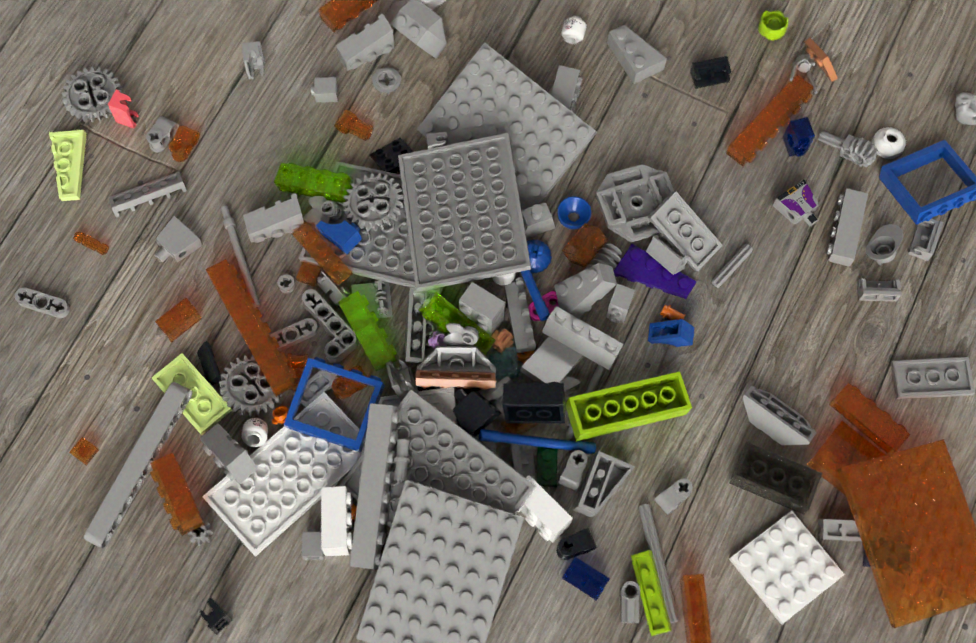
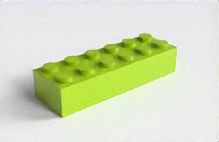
[566,371,692,441]

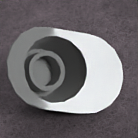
[866,224,904,266]

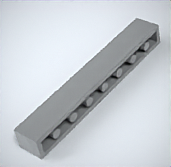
[350,403,401,569]

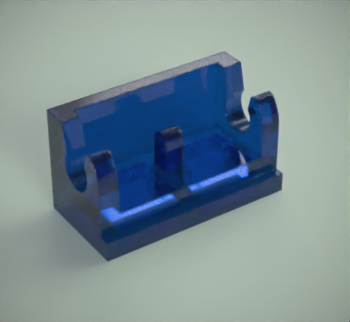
[562,557,610,601]

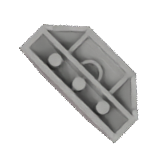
[384,0,447,59]
[404,287,446,363]
[417,346,496,387]
[743,385,817,445]

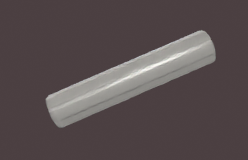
[711,244,753,288]

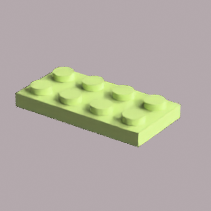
[152,353,232,435]

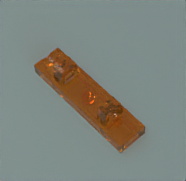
[291,222,353,285]

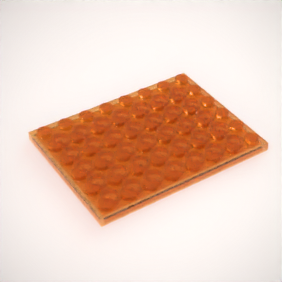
[837,439,976,629]

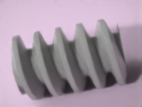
[585,242,622,269]

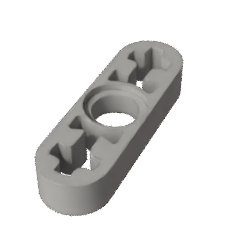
[15,288,70,318]
[264,318,318,353]

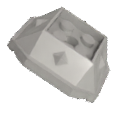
[596,164,674,243]

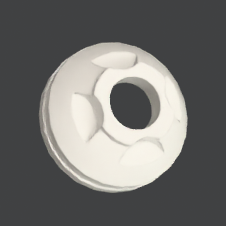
[872,127,906,159]

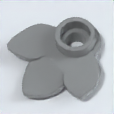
[303,196,338,230]
[443,323,479,346]

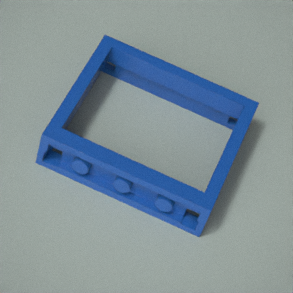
[879,140,976,225]
[284,357,385,453]

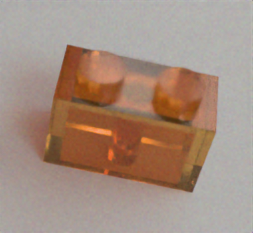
[562,223,608,267]
[155,298,202,343]

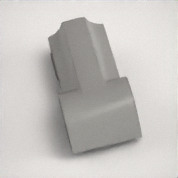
[478,376,513,409]
[620,581,640,624]

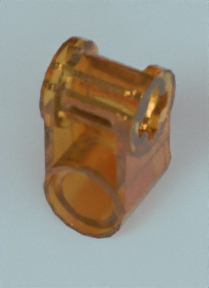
[169,125,200,162]
[287,353,309,391]
[332,365,368,399]

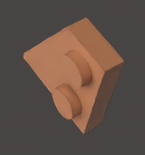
[804,38,838,82]

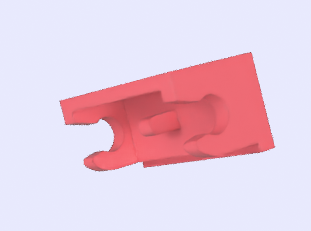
[108,89,139,129]

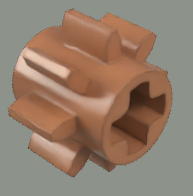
[490,329,514,353]

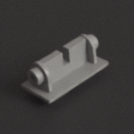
[317,271,353,308]

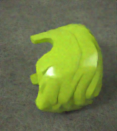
[758,10,789,40]

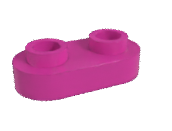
[528,291,559,321]

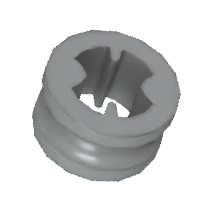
[277,274,295,293]

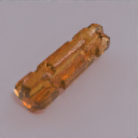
[73,231,109,255]

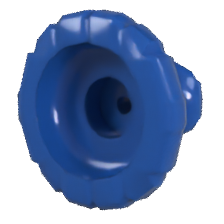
[527,239,552,273]

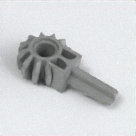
[818,131,878,167]

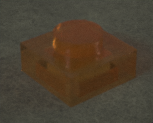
[296,262,321,286]
[69,437,99,465]

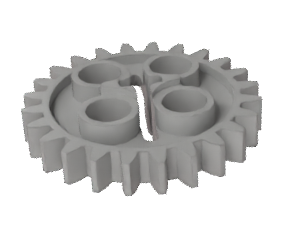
[62,66,122,122]
[343,173,404,231]
[219,355,284,416]

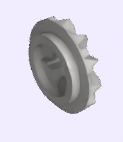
[372,67,401,95]

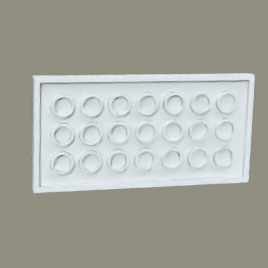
[202,392,365,557]

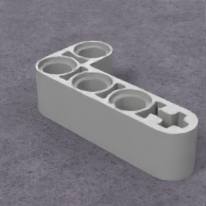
[302,289,358,364]

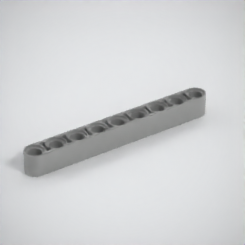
[84,382,192,549]

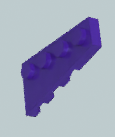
[614,244,696,299]

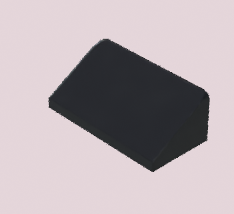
[197,341,222,385]

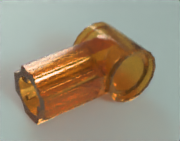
[334,110,374,141]

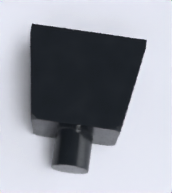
[453,388,502,438]

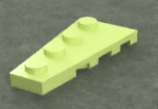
[49,130,87,201]

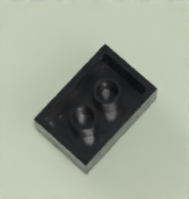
[502,382,566,423]

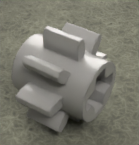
[187,519,214,546]

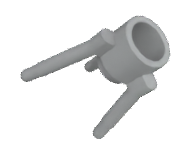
[789,54,818,94]

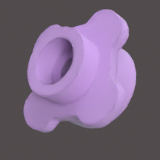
[428,331,447,349]

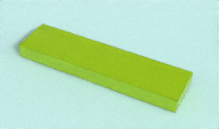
[631,550,672,636]

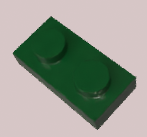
[537,447,558,487]

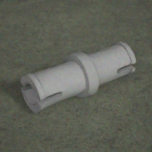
[394,439,410,481]

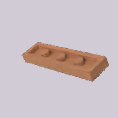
[416,370,496,390]

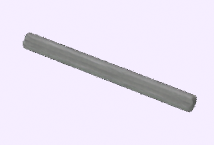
[639,504,679,623]

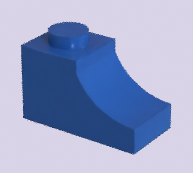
[316,220,362,255]
[648,319,695,347]

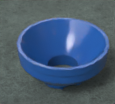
[557,196,591,230]

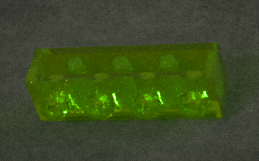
[274,163,353,203]
[338,291,397,372]
[418,292,496,355]

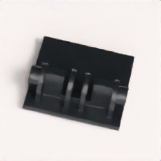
[369,138,414,174]

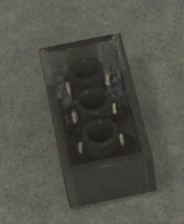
[729,442,822,515]

